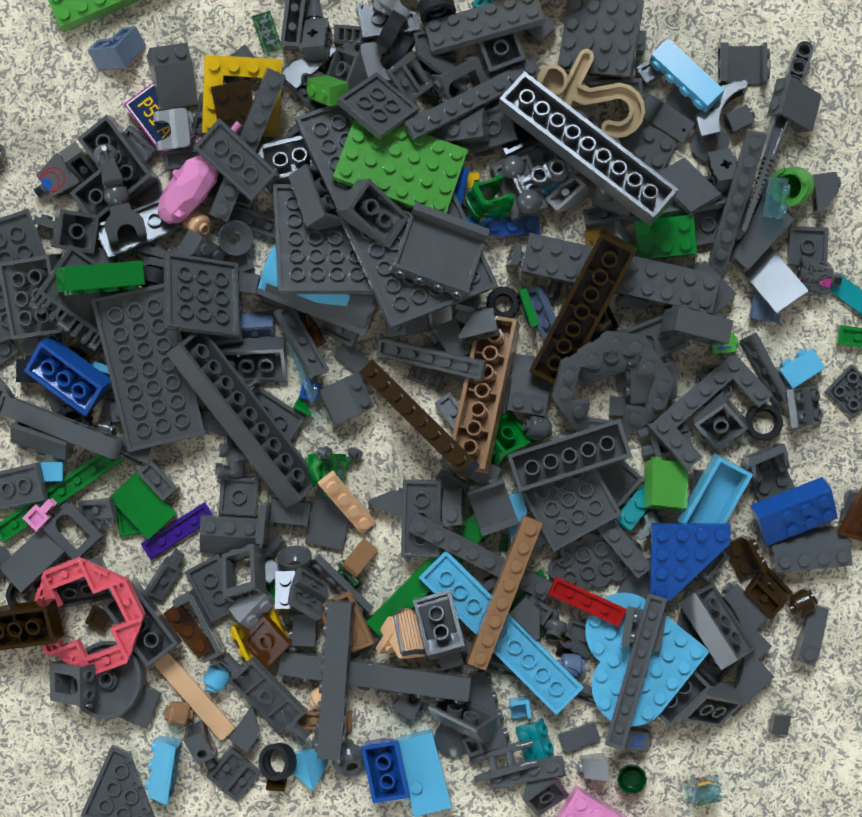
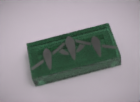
[252,11,282,54]

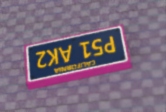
[124,83,199,157]

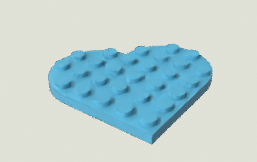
[585,593,709,726]

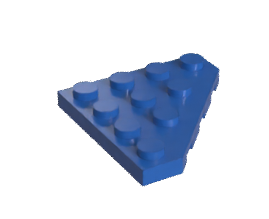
[649,523,731,601]

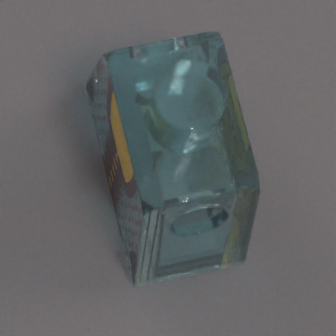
[682,774,723,806]

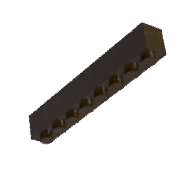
[359,359,480,479]

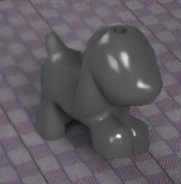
[215,436,249,479]

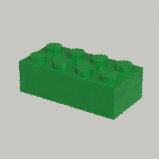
[55,261,145,296]

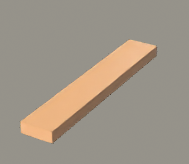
[153,652,236,741]

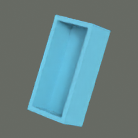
[677,453,753,523]

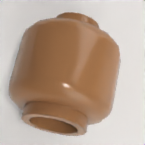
[164,701,193,727]

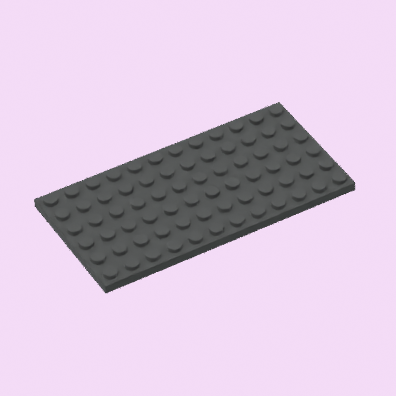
[294,84,498,329]

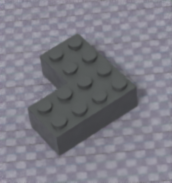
[70,114,159,224]

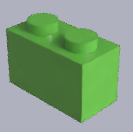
[306,75,349,106]

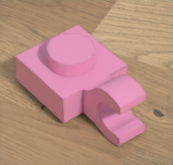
[23,498,57,531]

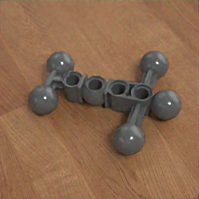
[501,110,622,214]

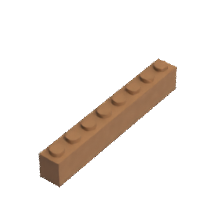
[466,514,543,670]

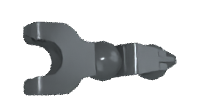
[93,144,147,246]

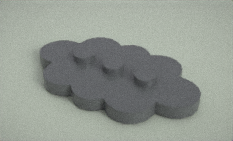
[548,532,641,590]

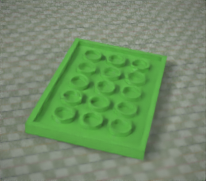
[332,119,468,213]

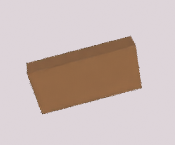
[341,538,378,577]

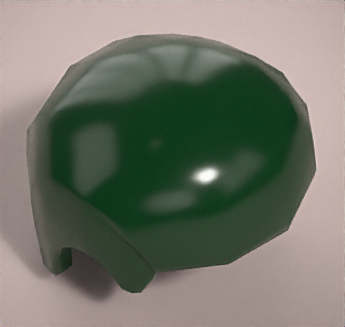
[617,764,647,794]

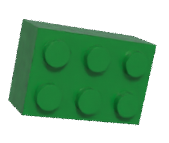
[635,214,698,260]

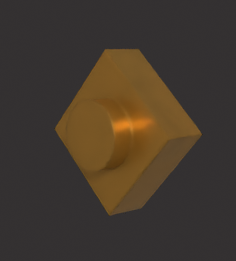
[584,228,604,247]

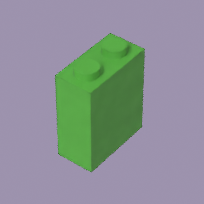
[644,457,688,512]

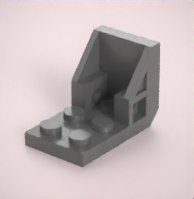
[741,443,795,502]

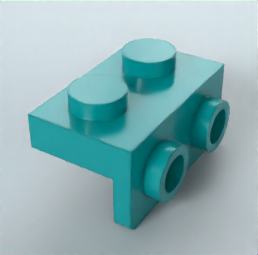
[515,718,554,761]

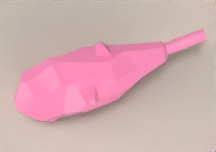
[158,121,242,224]

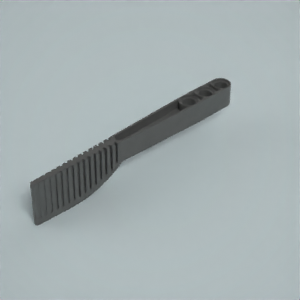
[735,41,814,243]
[0,378,124,459]

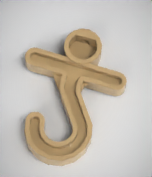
[537,49,645,138]

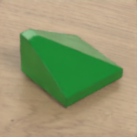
[293,397,312,417]

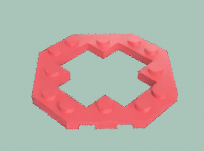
[34,557,146,675]

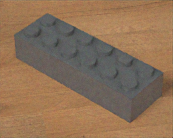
[508,419,632,493]

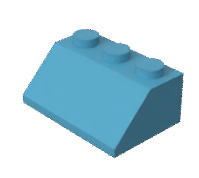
[145,735,182,805]

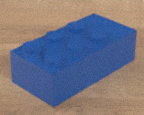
[750,477,838,546]

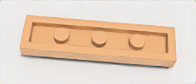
[318,471,376,534]

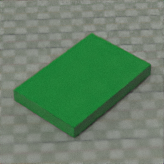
[110,471,177,540]

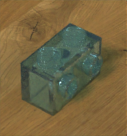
[760,177,791,220]

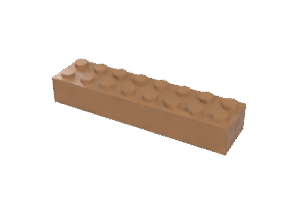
[447,316,520,474]

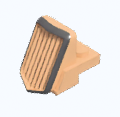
[375,606,426,659]

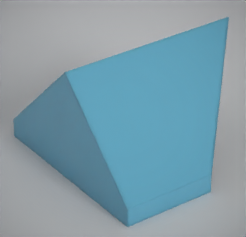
[293,747,328,791]

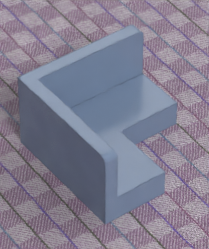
[87,26,146,70]

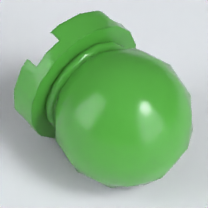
[769,166,815,206]

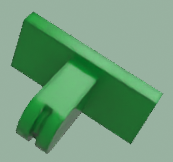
[499,534,509,552]

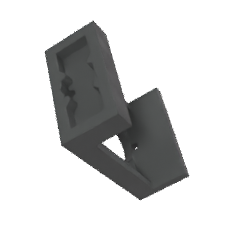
[431,56,487,104]
[43,501,106,559]
[49,660,96,706]

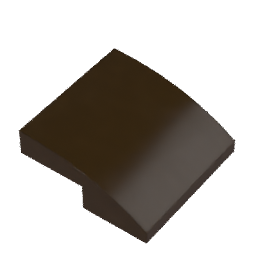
[744,567,793,620]

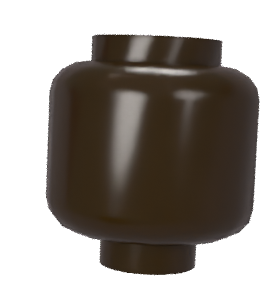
[787,589,818,617]

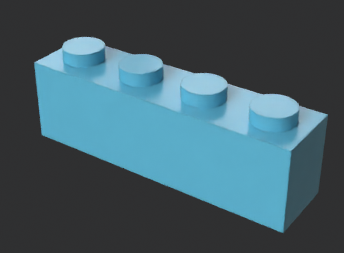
[650,39,724,113]

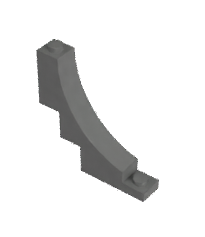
[721,582,775,717]

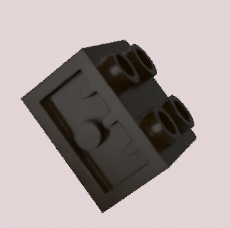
[725,535,768,580]

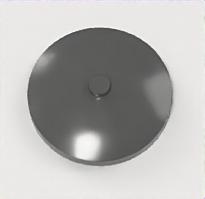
[71,641,144,719]

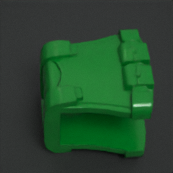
[465,174,515,222]

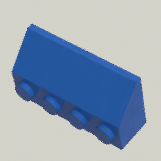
[24,335,112,417]

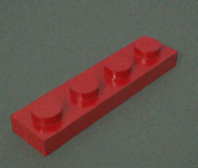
[548,577,627,627]

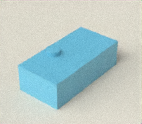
[395,728,452,817]

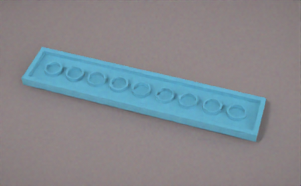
[419,550,584,715]

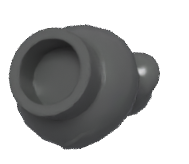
[543,608,567,641]

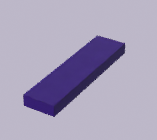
[141,502,214,559]

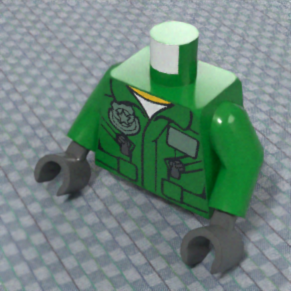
[308,446,363,497]

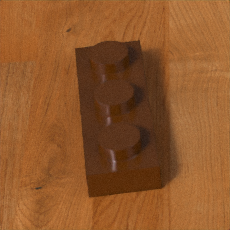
[163,605,213,659]

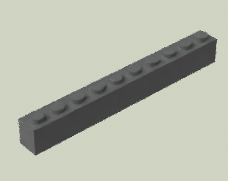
[278,649,473,704]

